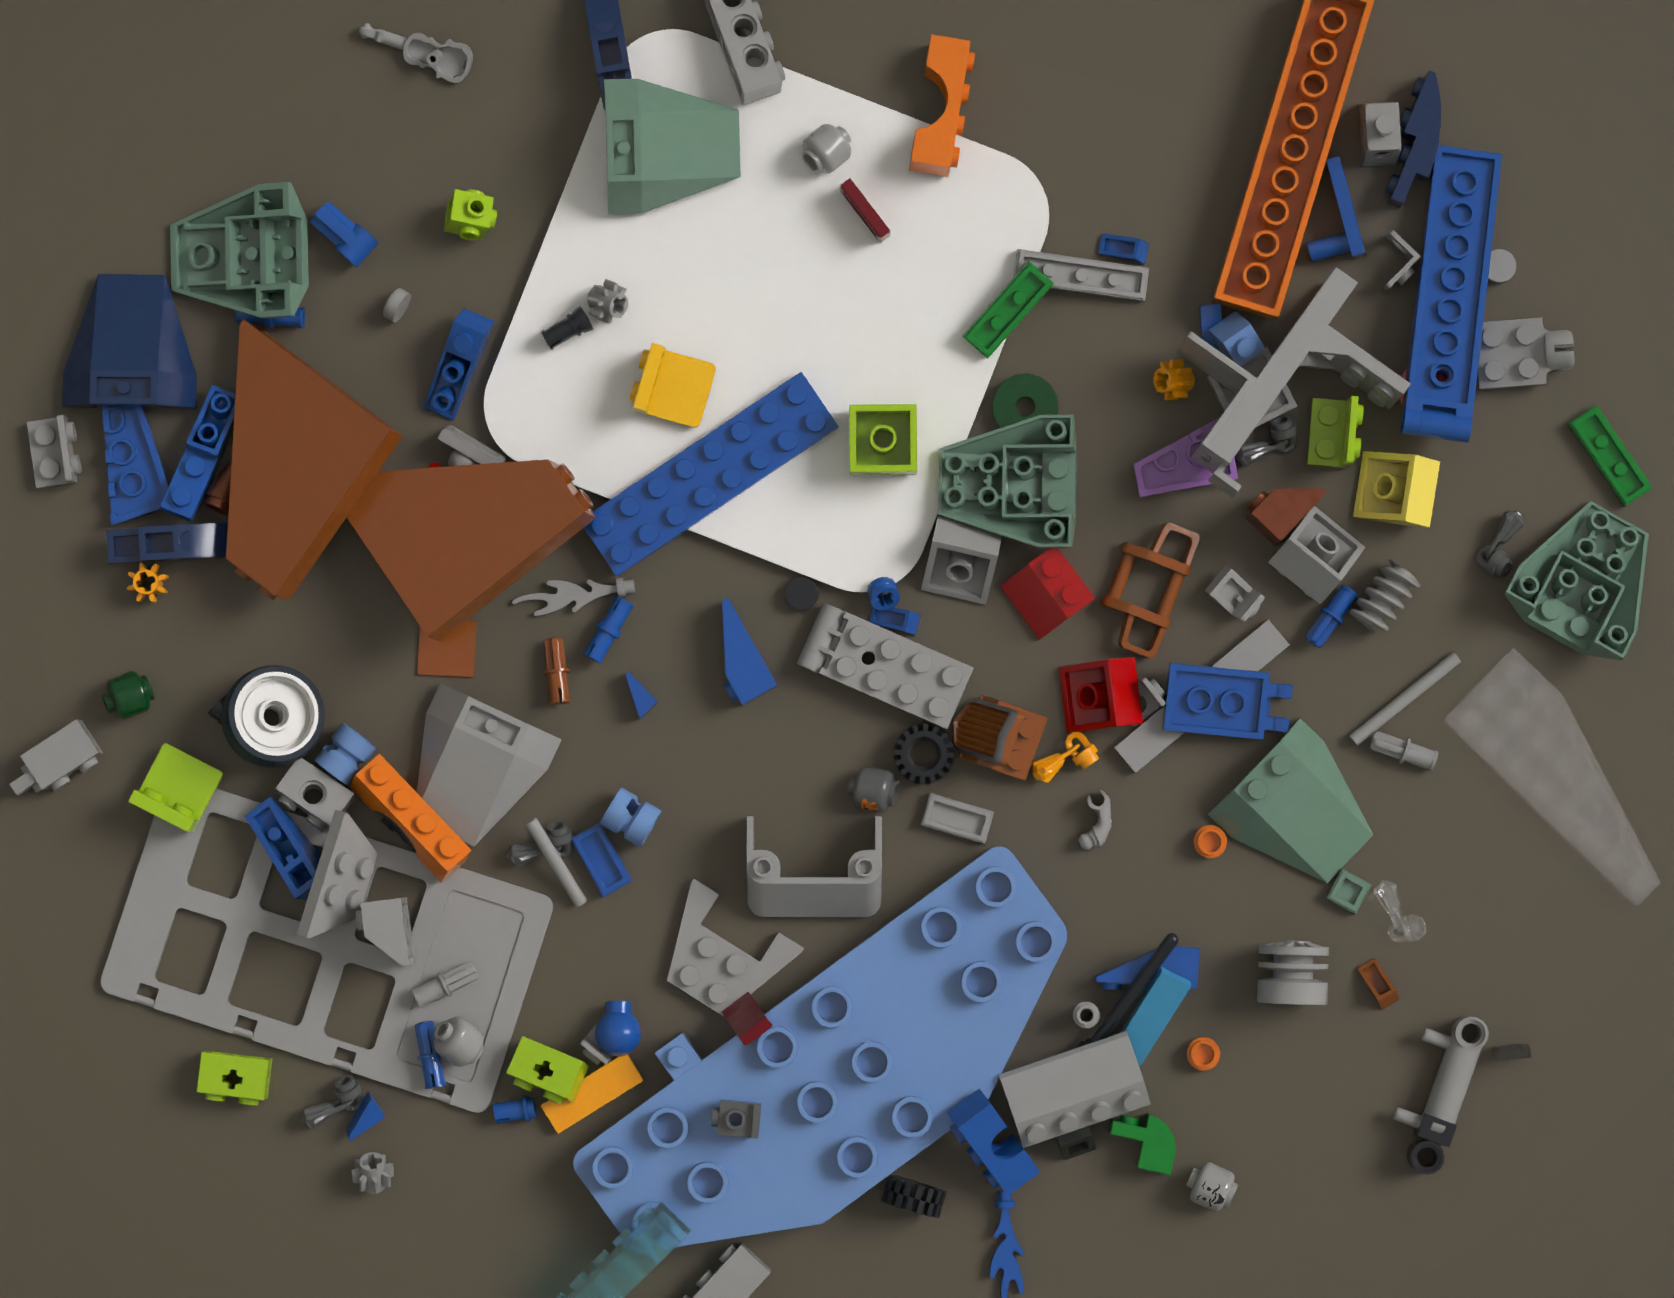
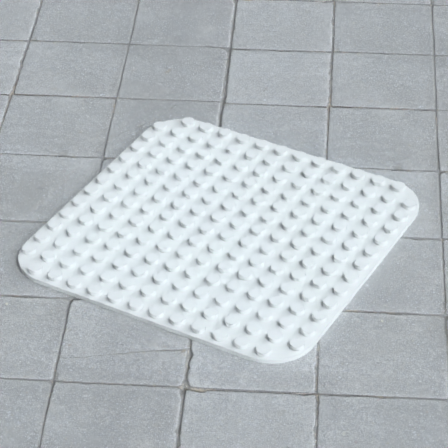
[484,29,1049,593]

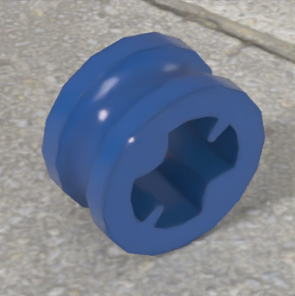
[867,577,900,611]

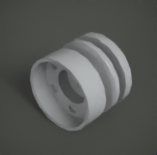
[1257,940,1329,1005]

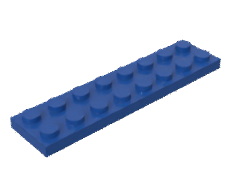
[584,372,839,577]

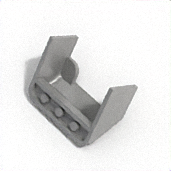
[747,816,882,917]

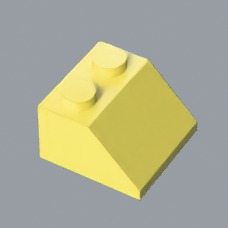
[1353,451,1440,528]

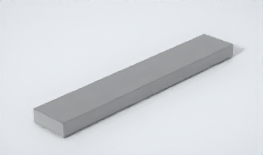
[1114,619,1290,773]

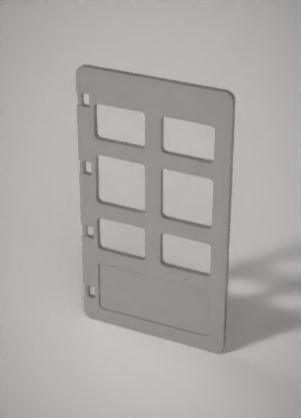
[101,788,554,1113]

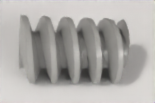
[1349,559,1421,633]

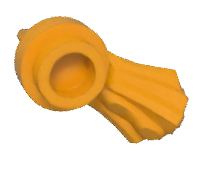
[1032,732,1099,783]

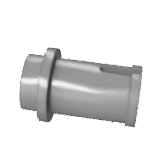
[1073,1002,1100,1028]

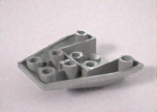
[417,683,562,847]

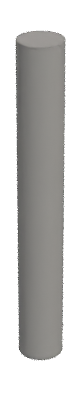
[525,817,587,907]

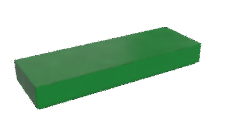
[962,261,1054,359]
[1567,405,1653,507]

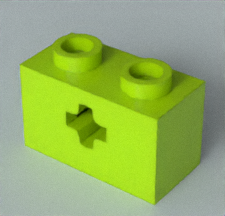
[506,1036,589,1105]
[197,1050,273,1105]

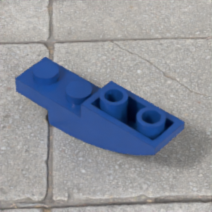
[160,385,236,523]

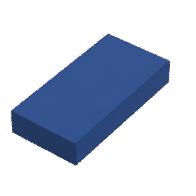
[571,822,633,897]

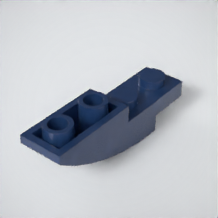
[584,0,632,111]
[1385,70,1441,208]
[106,523,228,564]

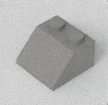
[1268,506,1365,604]
[921,515,1002,605]
[356,897,415,966]

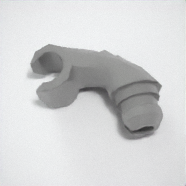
[1078,790,1112,850]

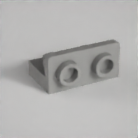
[27,415,82,489]

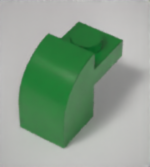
[1109,1113,1176,1175]

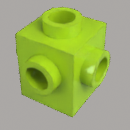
[443,189,497,240]

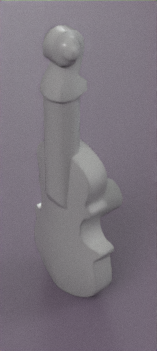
[358,23,473,83]

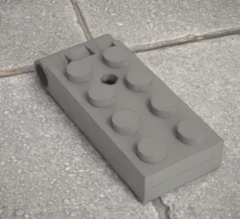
[796,603,974,730]

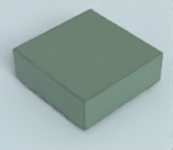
[1326,869,1372,914]

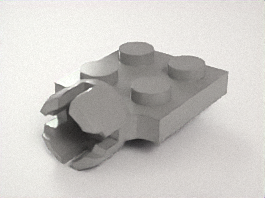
[1478,317,1575,390]

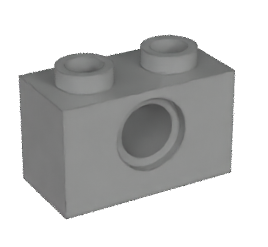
[275,758,355,831]

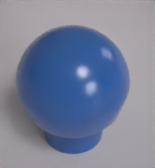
[595,1001,641,1056]

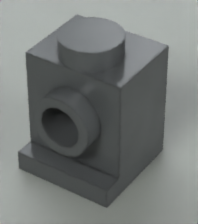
[711,1099,761,1139]

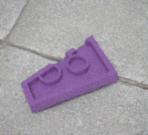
[1133,417,1239,498]

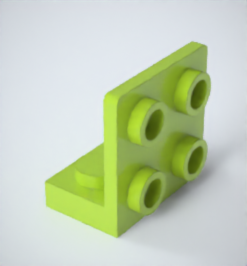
[1306,396,1364,469]
[128,743,223,832]

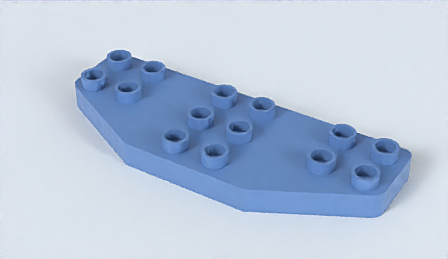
[573,847,1067,1252]

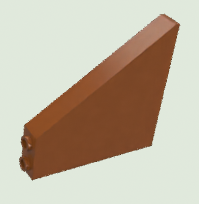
[226,319,403,601]
[347,459,596,641]

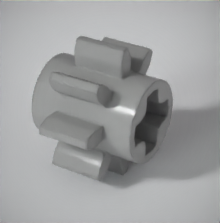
[587,279,628,324]
[352,1152,394,1194]

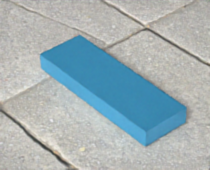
[1120,967,1191,1066]

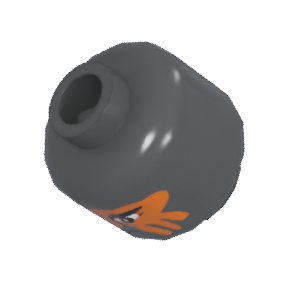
[848,766,899,813]

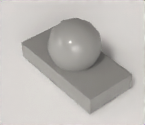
[437,425,506,466]

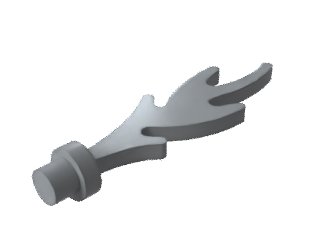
[512,577,636,616]

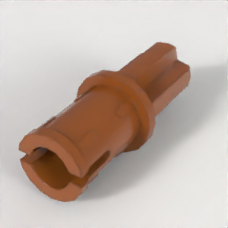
[543,637,570,705]

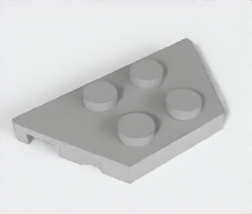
[297,810,378,939]

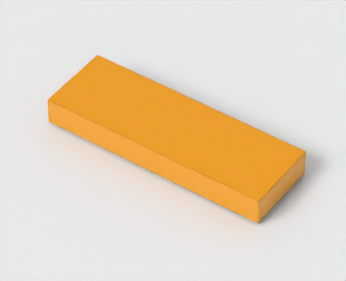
[540,1054,644,1134]

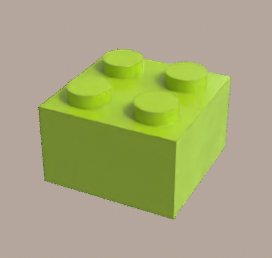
[849,404,917,475]

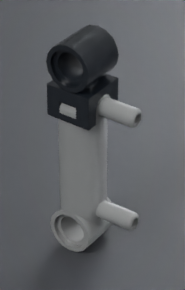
[1393,1015,1489,1175]

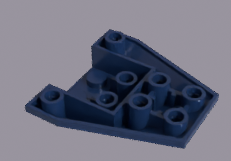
[62,274,197,409]

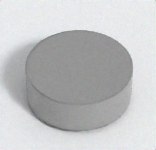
[1488,249,1516,284]
[383,288,411,323]

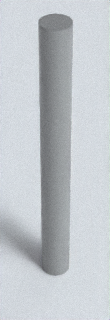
[1349,652,1461,746]

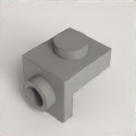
[1204,566,1265,622]

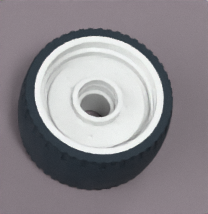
[221,665,325,767]

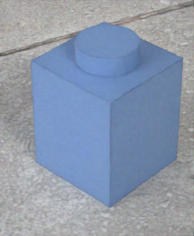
[1209,311,1265,366]
[655,1032,703,1080]

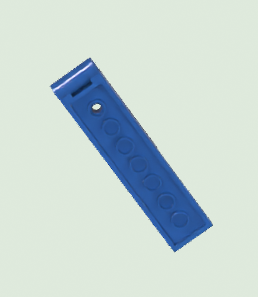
[1400,145,1502,443]

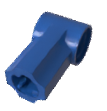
[310,201,379,267]

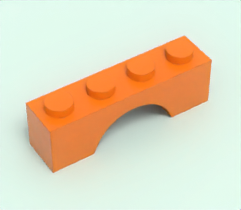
[908,34,975,177]
[349,754,472,883]

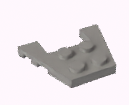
[667,879,804,1016]

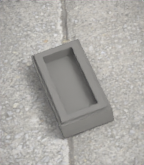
[921,793,994,844]

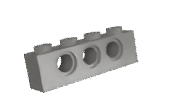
[703,0,785,105]

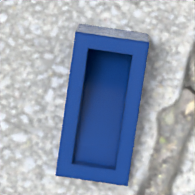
[1098,233,1149,264]
[1198,303,1222,348]
[869,607,921,635]
[625,672,658,719]
[346,1091,385,1141]

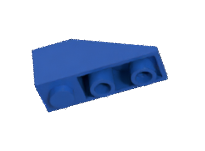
[423,308,494,421]
[1094,946,1200,995]

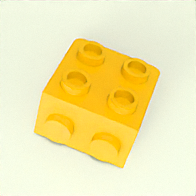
[629,343,716,428]

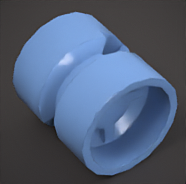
[314,722,377,786]
[600,787,662,848]

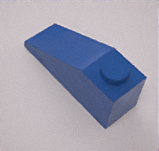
[722,598,777,705]
[245,797,321,900]

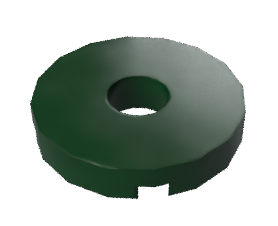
[992,373,1059,428]

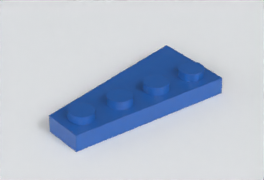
[102,405,170,526]

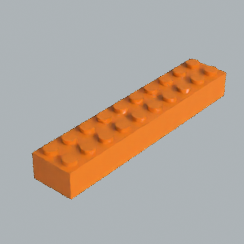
[1211,0,1374,322]

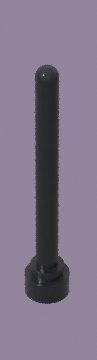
[1076,933,1179,1048]

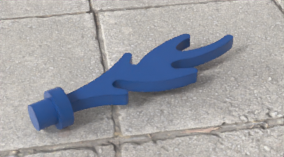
[989,1190,1025,1298]

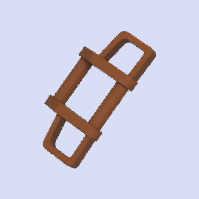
[1101,523,1199,658]

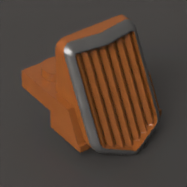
[953,694,1048,781]

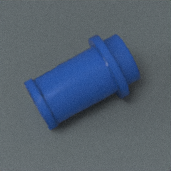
[493,1095,537,1124]

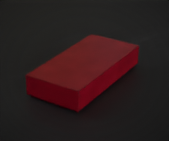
[840,178,891,242]
[722,992,772,1046]

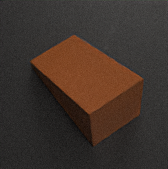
[1357,958,1399,1010]

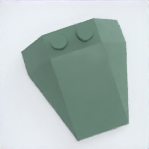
[170,182,309,318]
[1207,718,1373,883]

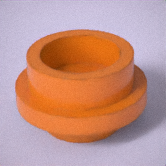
[1193,825,1227,859]
[1186,1037,1220,1071]

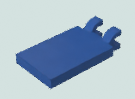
[1162,663,1293,740]

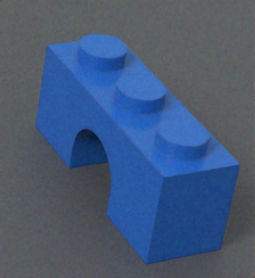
[947,1088,1040,1196]

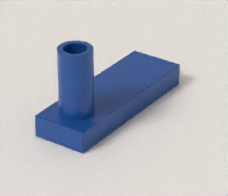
[1307,156,1366,262]

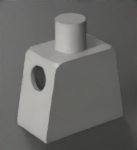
[1359,102,1401,167]

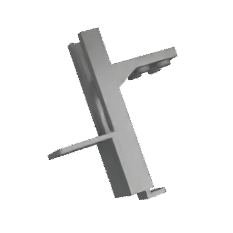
[1177,267,1411,498]

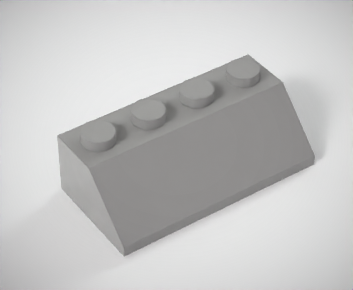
[999,1031,1151,1148]

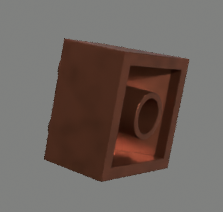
[1246,488,1327,545]

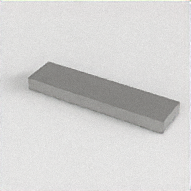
[1013,249,1149,302]

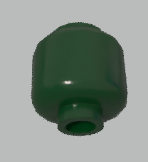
[102,671,154,720]

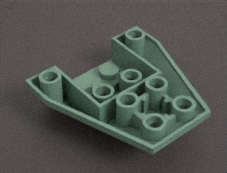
[604,79,741,214]
[938,414,1077,548]
[1504,501,1649,660]

